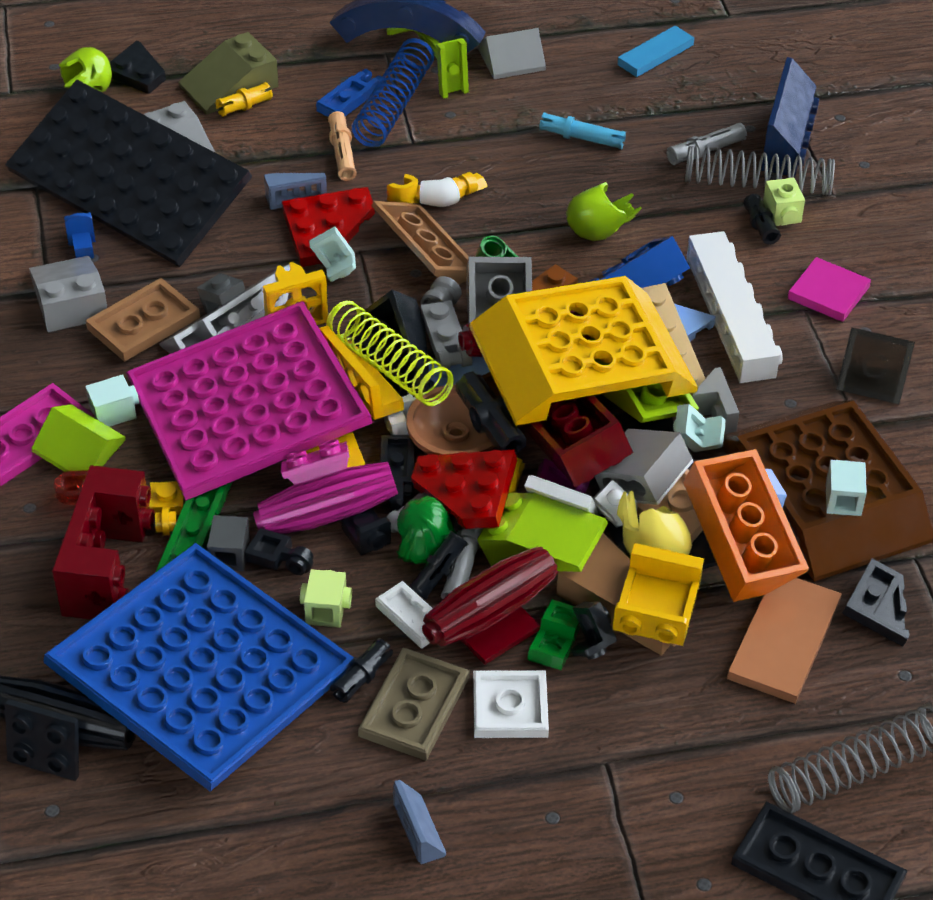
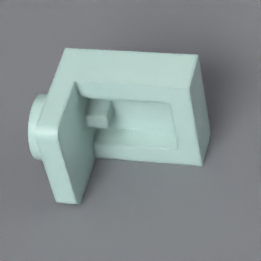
[309,226,356,282]
[673,404,726,452]

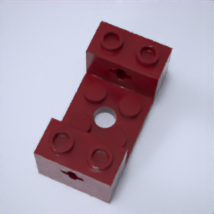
[52,465,155,620]

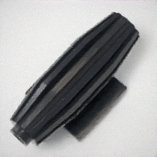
[0,676,136,781]

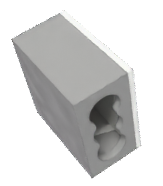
[594,429,693,505]

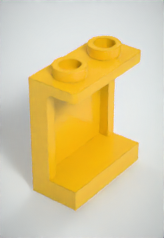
[612,543,704,646]

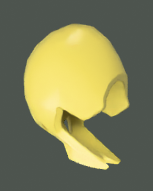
[617,490,692,555]

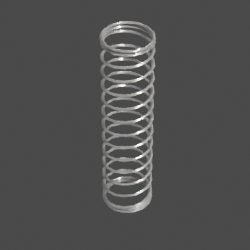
[685,146,835,196]
[768,702,933,814]

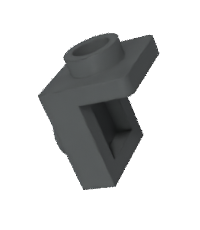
[197,273,246,313]

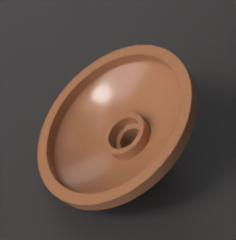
[407,385,495,455]

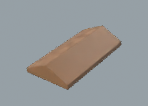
[371,201,469,284]

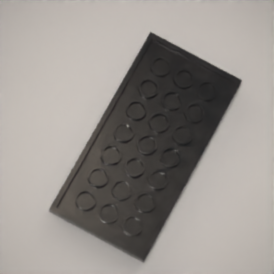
[5,80,252,267]

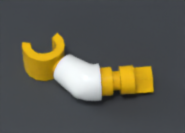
[387,172,488,207]

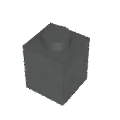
[207,515,250,571]

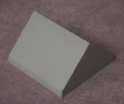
[477,28,546,79]

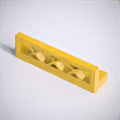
[319,325,404,420]

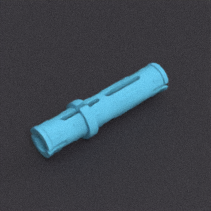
[539,112,626,150]

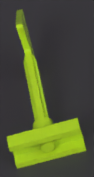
[387,28,469,98]

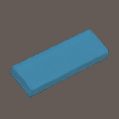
[617,26,695,77]

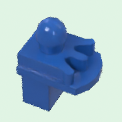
[64,212,96,259]

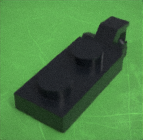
[380,435,414,512]

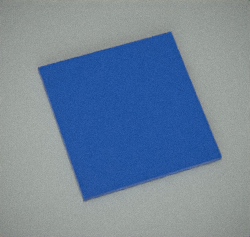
[44,543,354,792]

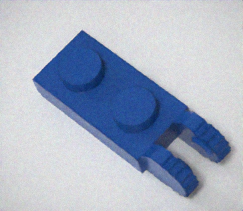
[316,69,385,117]

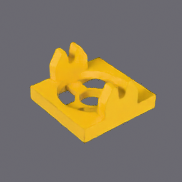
[263,262,328,325]

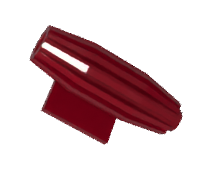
[422,546,558,665]

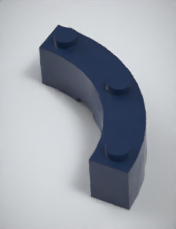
[329,0,486,53]

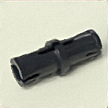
[743,194,781,245]
[409,531,468,600]
[330,638,393,703]

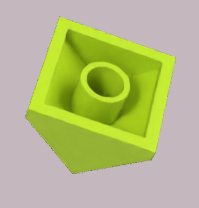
[31,404,126,483]

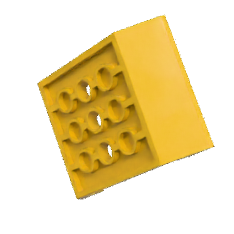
[469,276,698,426]

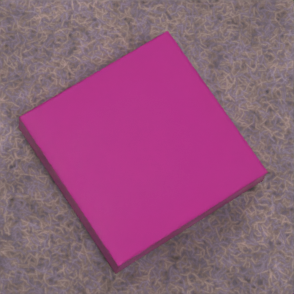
[788,257,871,322]

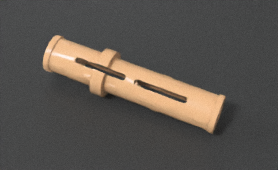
[328,111,357,181]

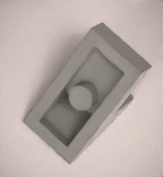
[692,367,739,435]

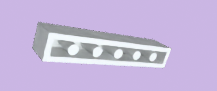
[687,231,783,383]

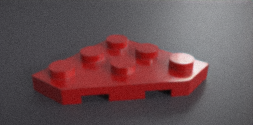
[282,187,375,267]
[411,450,517,529]

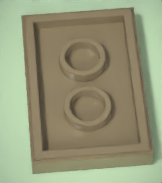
[358,647,470,761]

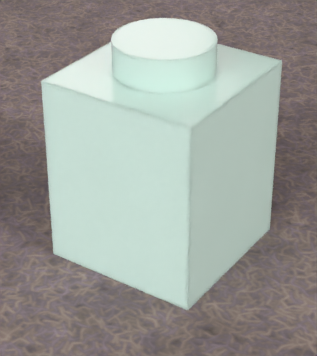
[85,374,139,427]
[826,460,867,516]

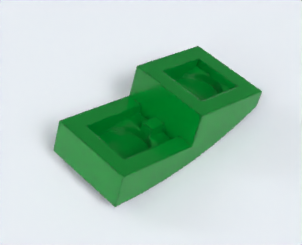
[527,600,580,670]

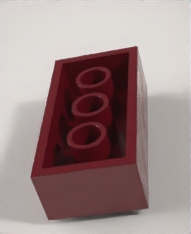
[523,395,633,487]

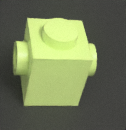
[763,178,805,226]
[300,569,352,628]

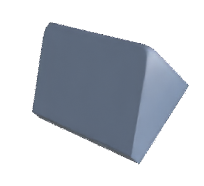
[393,780,446,864]

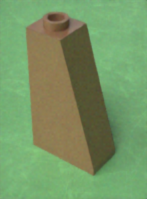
[556,533,677,656]

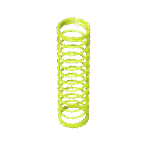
[326,301,454,406]

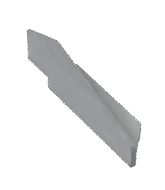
[159,264,290,354]

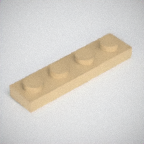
[641,283,705,396]

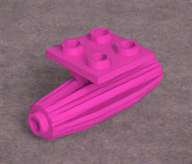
[253,439,398,534]

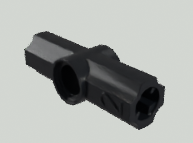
[456,371,527,456]

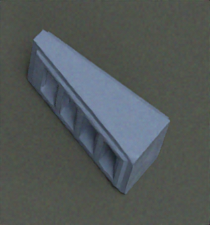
[264,173,327,210]

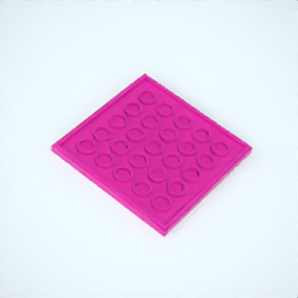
[126,301,373,500]

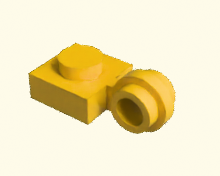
[149,481,185,536]

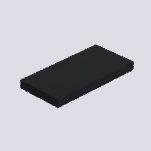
[731,801,908,900]

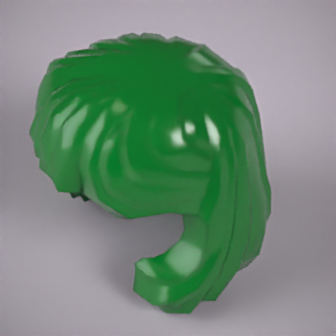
[396,496,457,565]

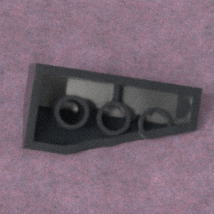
[348,289,430,397]

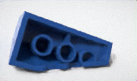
[588,236,690,288]

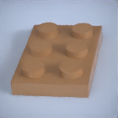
[86,278,200,362]

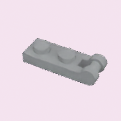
[421,300,472,369]

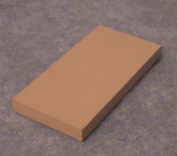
[727,578,842,704]

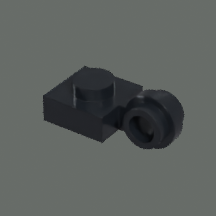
[244,528,314,575]

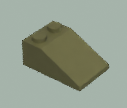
[178,32,278,115]

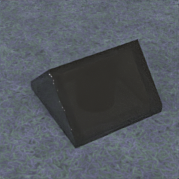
[836,327,915,404]

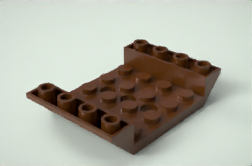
[722,400,933,582]

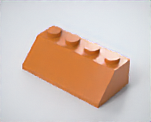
[683,449,809,602]

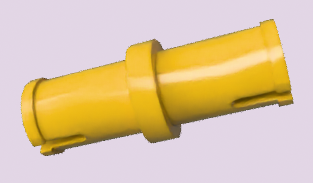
[215,82,273,117]

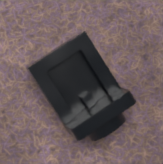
[570,601,617,660]

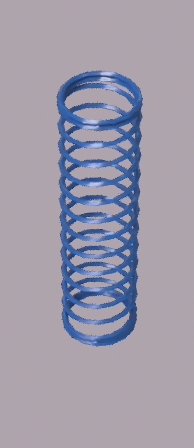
[351,38,434,147]

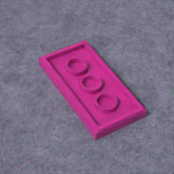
[0,383,95,487]

